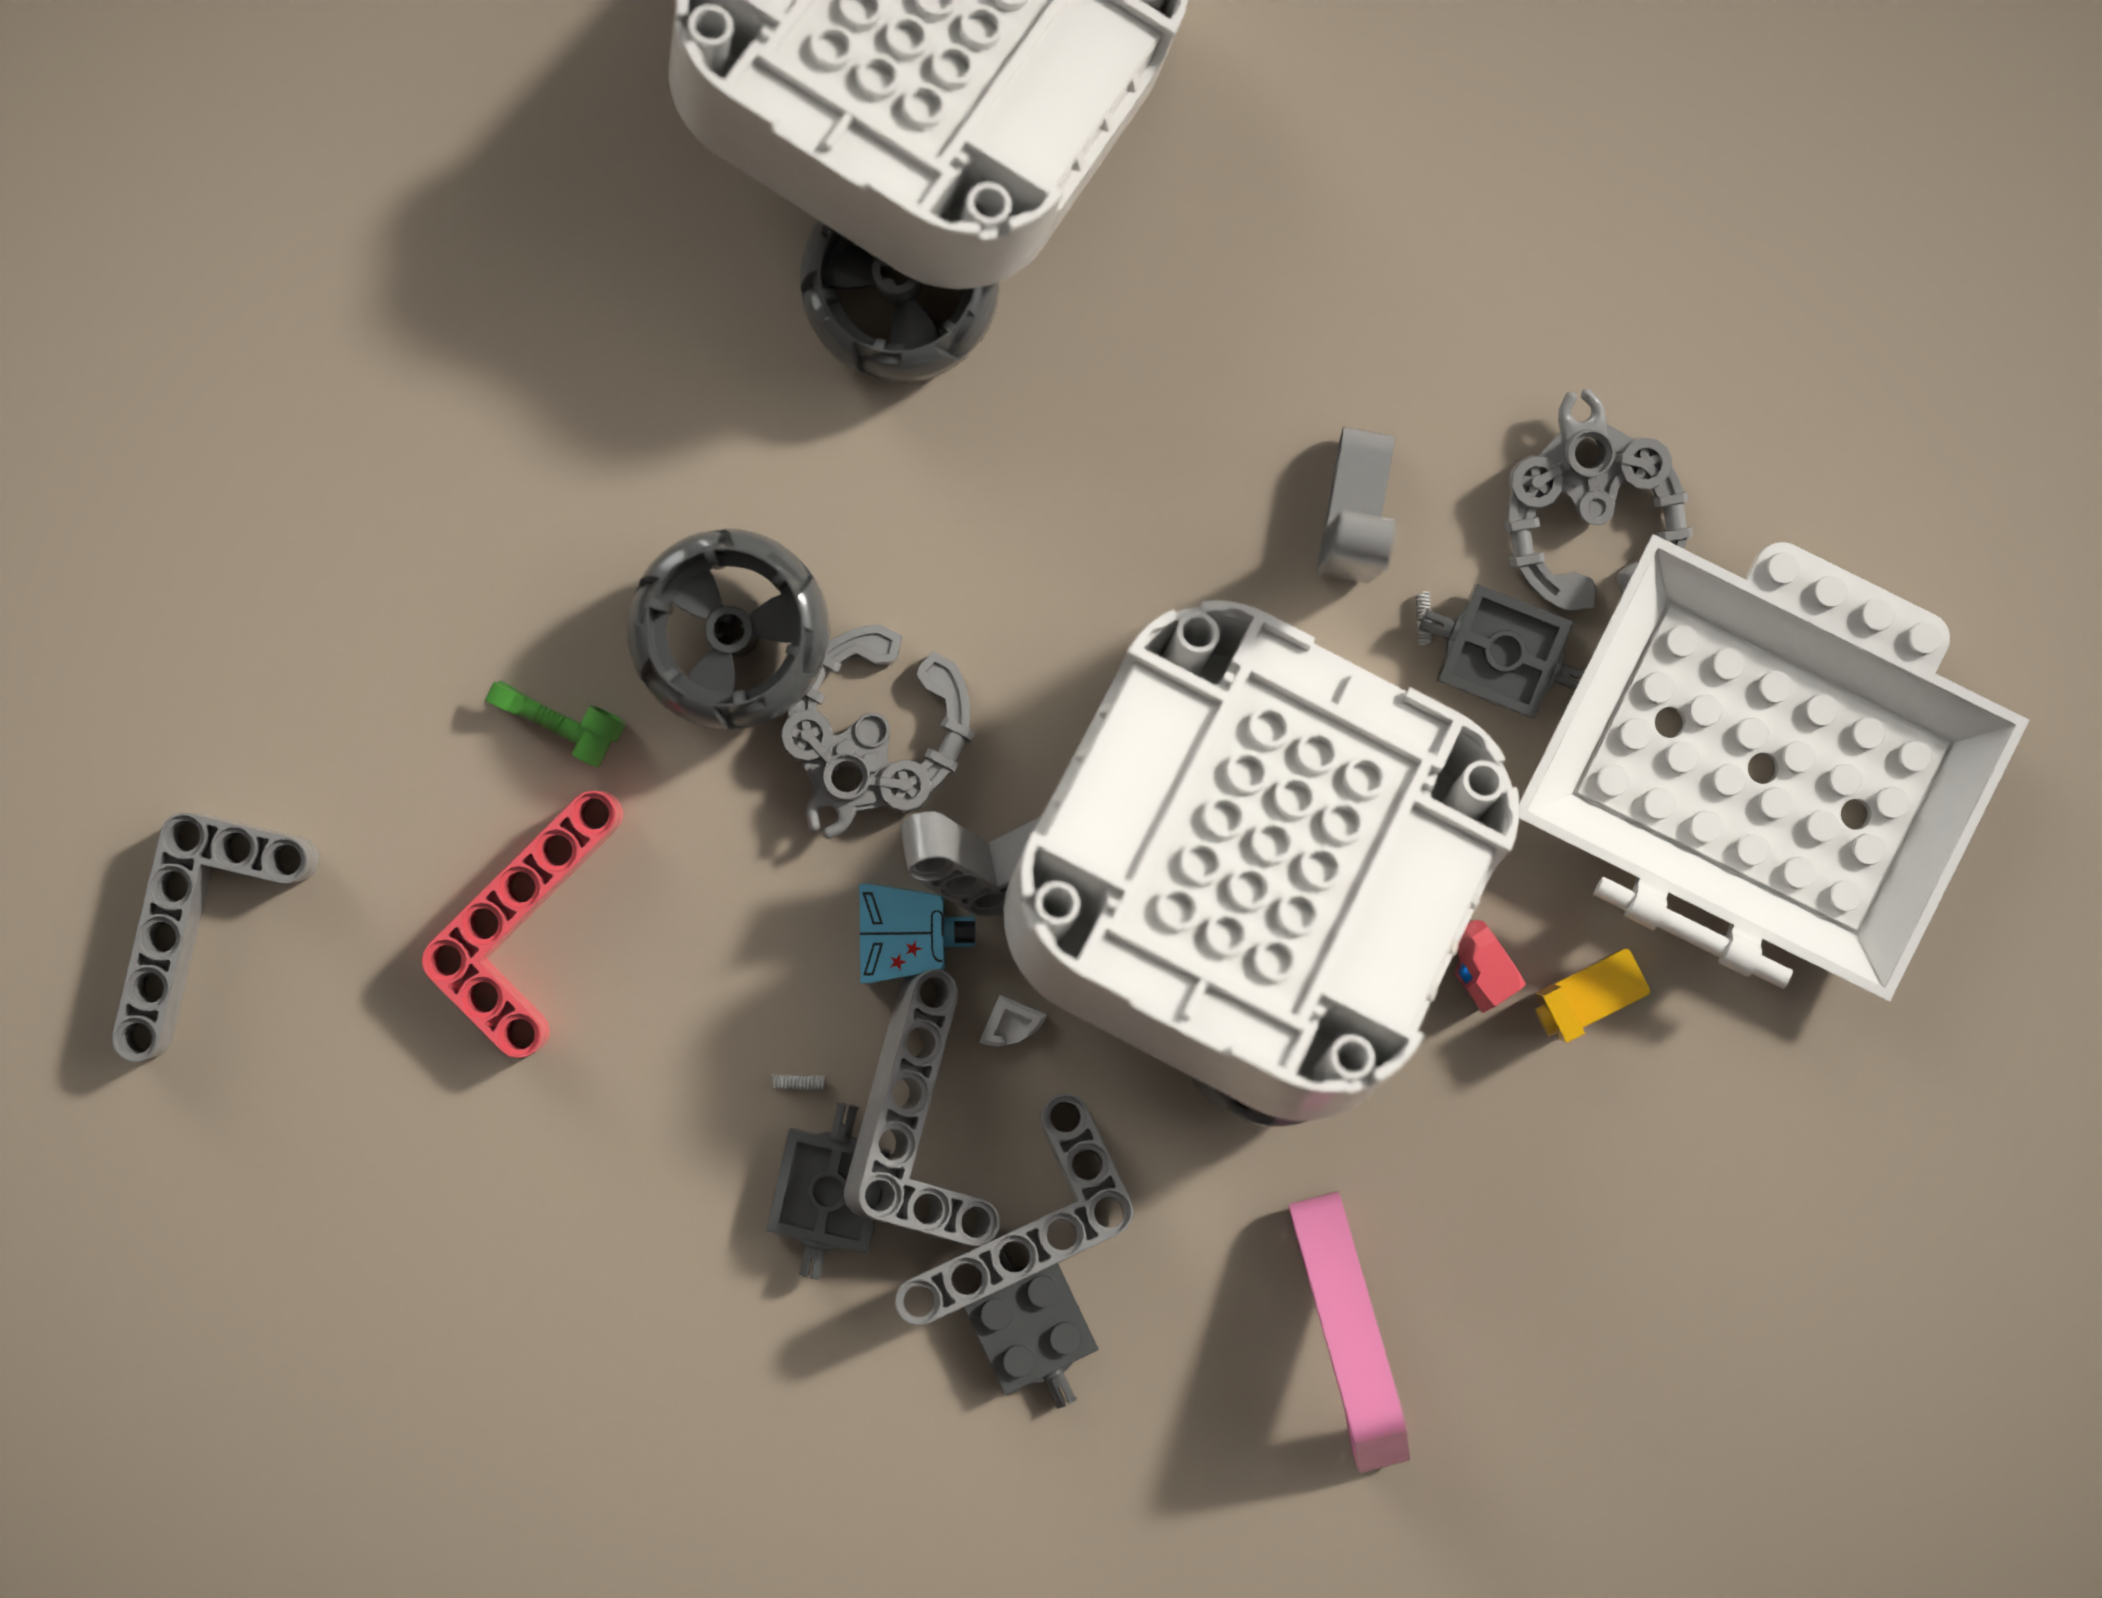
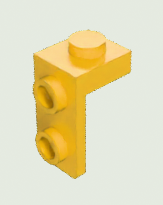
[1535,948,1650,1043]

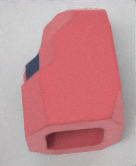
[1455,920,1526,1013]

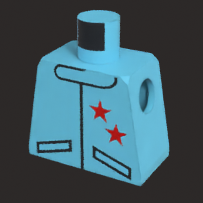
[859,883,976,983]

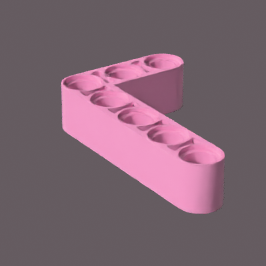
[1288,1191,1410,1473]

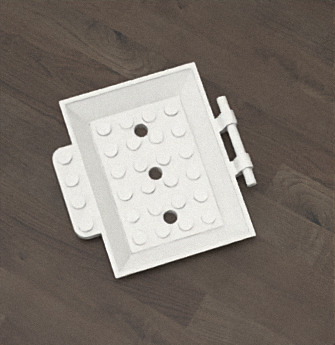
[1519,534,2030,1002]

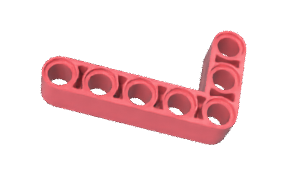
[422,791,623,1058]

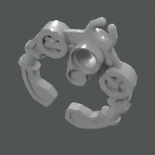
[1503,389,1694,611]
[781,625,975,840]

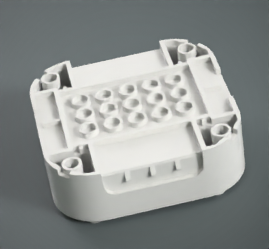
[669,0,1188,289]
[1004,601,1519,1121]

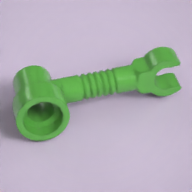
[485,680,627,767]

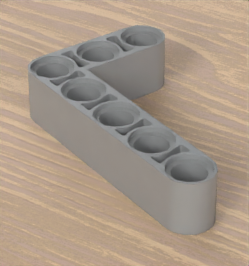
[1317,427,1396,583]
[900,811,1042,917]
[112,813,319,1062]
[844,969,1000,1246]
[895,1093,1133,1326]

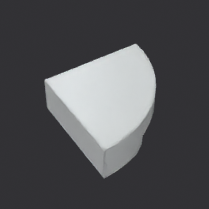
[979,994,1047,1046]

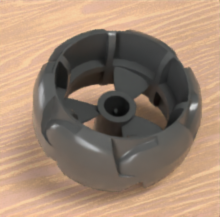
[800,221,999,383]
[627,528,830,730]

